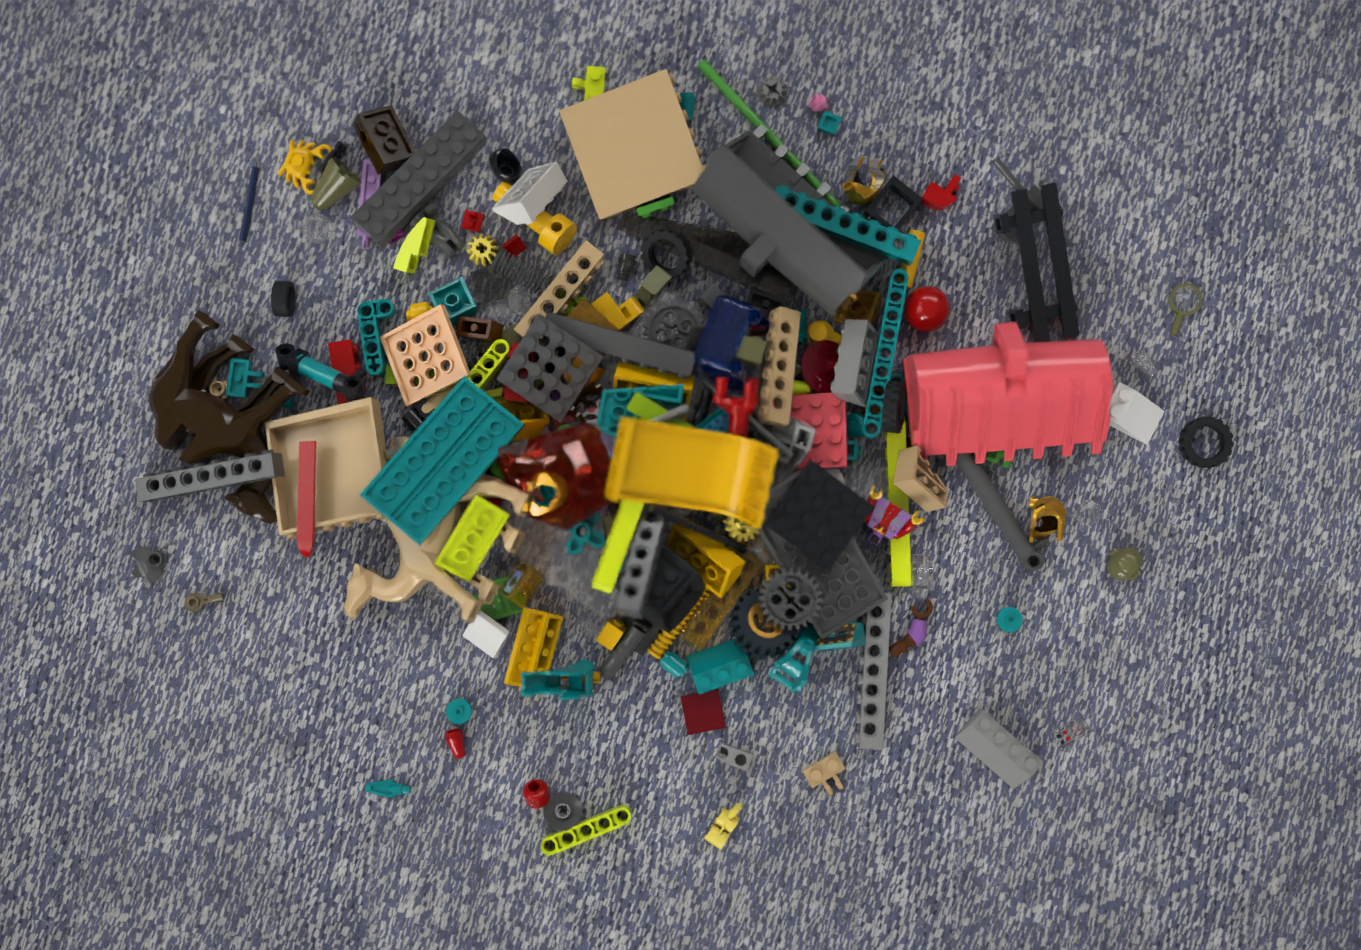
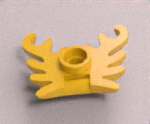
[277,139,332,195]

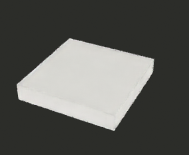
[462,610,510,658]

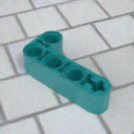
[357,299,397,377]

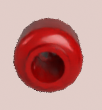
[523,779,550,809]

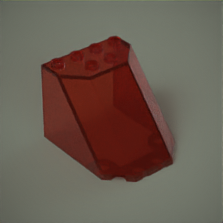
[496,422,613,531]

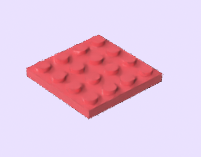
[773,392,848,471]

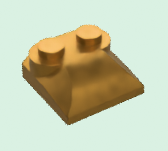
[833,289,882,327]

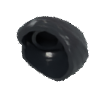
[489,148,521,182]

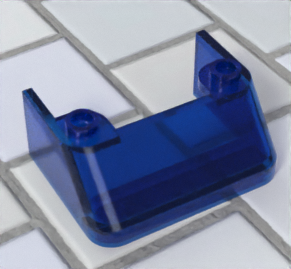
[694,295,770,390]

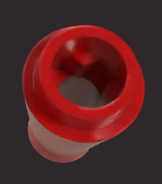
[444,728,466,759]

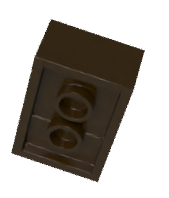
[352,105,416,175]

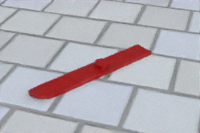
[297,441,316,558]

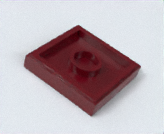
[680,689,726,735]

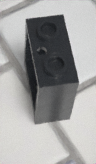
[863,175,923,230]

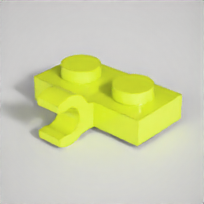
[572,66,606,100]

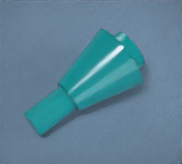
[797,309,808,345]

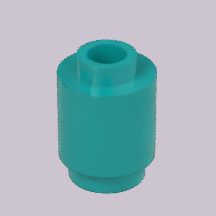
[659,651,688,678]

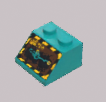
[815,619,866,651]

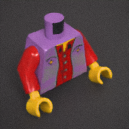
[865,485,925,546]

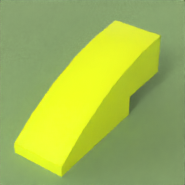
[393,217,436,274]

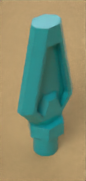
[365,779,411,798]

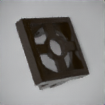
[569,381,606,434]

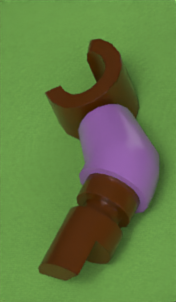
[889,599,933,658]

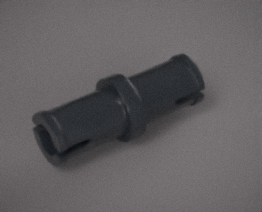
[691,389,713,427]

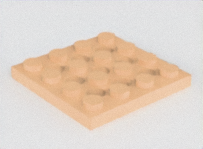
[380,304,471,407]

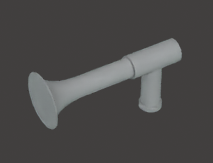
[649,404,690,423]

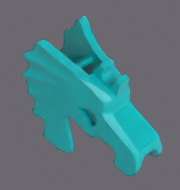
[768,622,818,693]
[520,659,595,700]

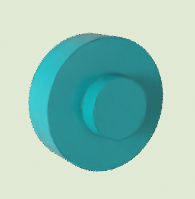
[847,412,869,438]
[996,607,1023,632]
[446,698,472,724]

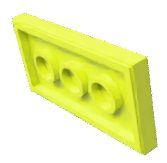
[434,494,510,583]

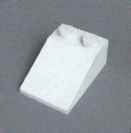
[1109,382,1165,445]

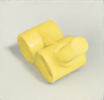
[703,803,742,849]

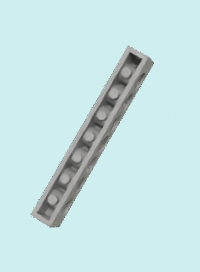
[854,593,892,750]

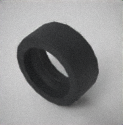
[271,281,296,317]

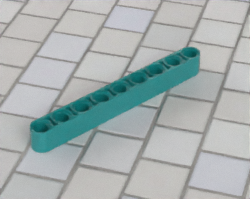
[862,269,908,439]

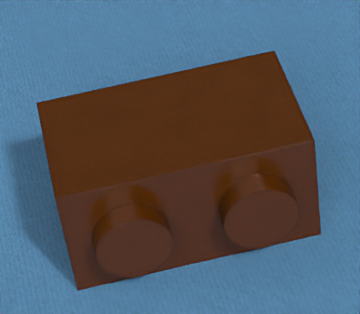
[456,316,504,343]

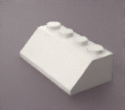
[492,162,567,225]

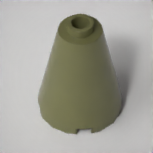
[310,157,362,210]

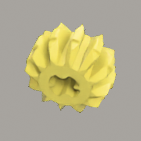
[466,233,499,267]

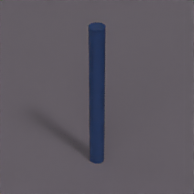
[239,167,259,242]

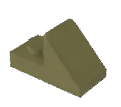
[635,265,672,307]

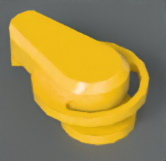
[807,320,842,344]

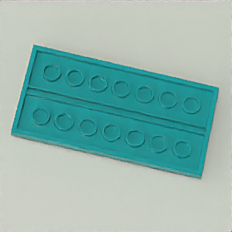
[359,376,525,546]

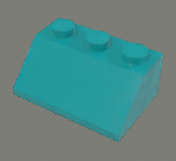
[686,638,754,694]

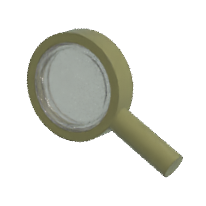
[1168,283,1202,337]

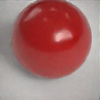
[904,286,950,332]

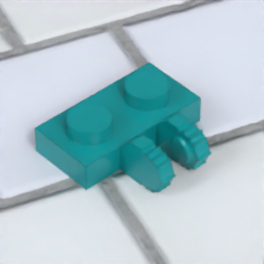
[226,358,265,398]

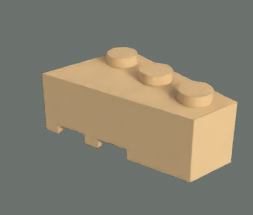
[893,446,948,512]

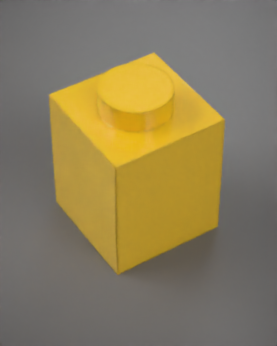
[596,617,628,651]

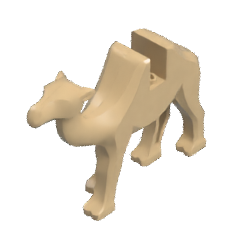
[344,474,535,623]

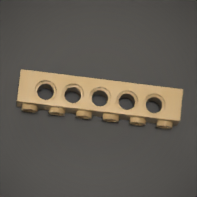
[514,240,605,343]
[758,307,801,428]

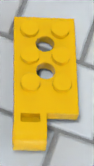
[591,292,646,331]

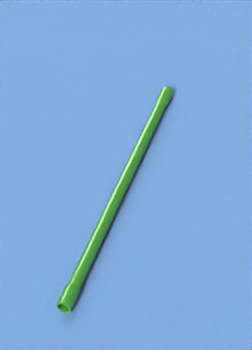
[697,59,849,213]

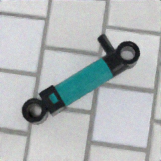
[275,343,365,402]

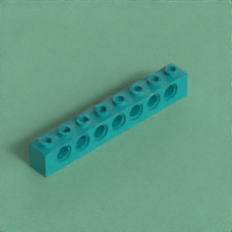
[775,185,921,266]

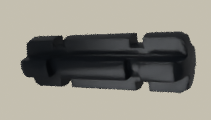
[318,141,347,173]

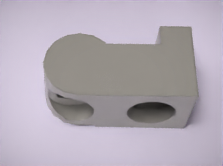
[715,742,754,772]

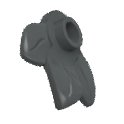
[131,547,167,584]

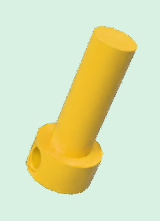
[493,181,577,256]

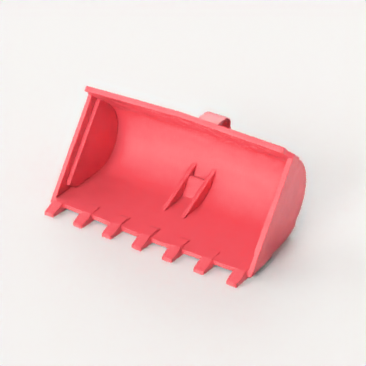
[902,322,1113,466]

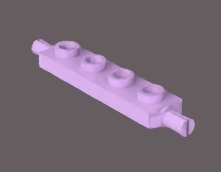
[357,158,383,249]

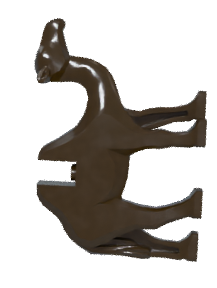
[149,310,310,524]

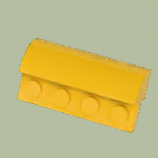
[504,607,564,687]

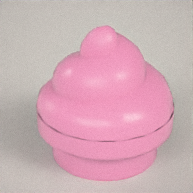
[809,93,828,113]

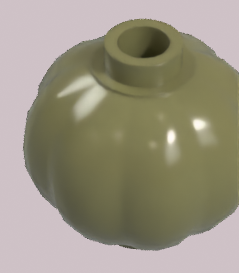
[1107,547,1144,582]

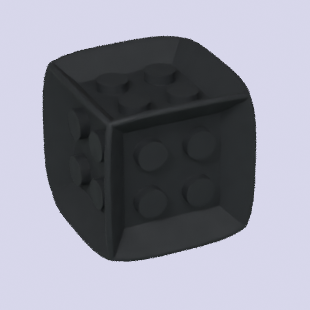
[616,544,705,633]

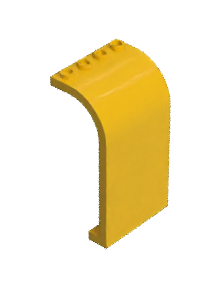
[605,416,778,528]

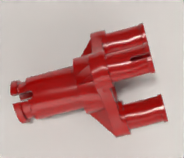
[713,377,760,437]

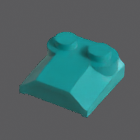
[428,277,478,326]

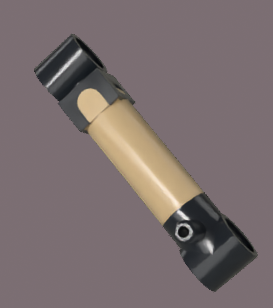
[401,353,493,433]

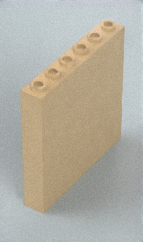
[559,69,706,221]
[265,397,388,539]

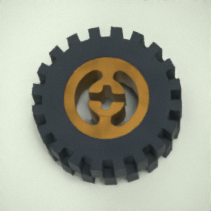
[728,585,801,659]

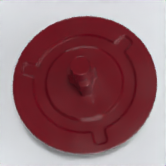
[800,340,839,393]

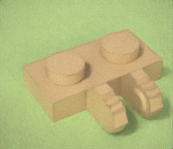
[802,751,846,796]

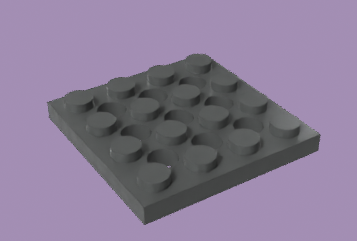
[497,313,604,423]

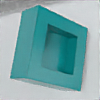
[817,111,842,137]

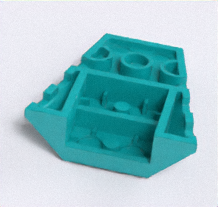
[596,384,684,438]

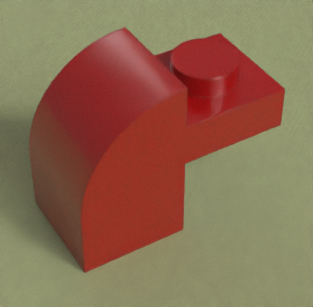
[921,174,961,211]

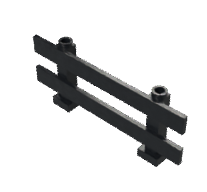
[993,182,1080,342]

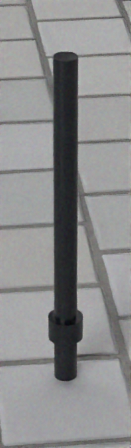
[649,503,748,554]

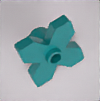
[559,508,606,555]

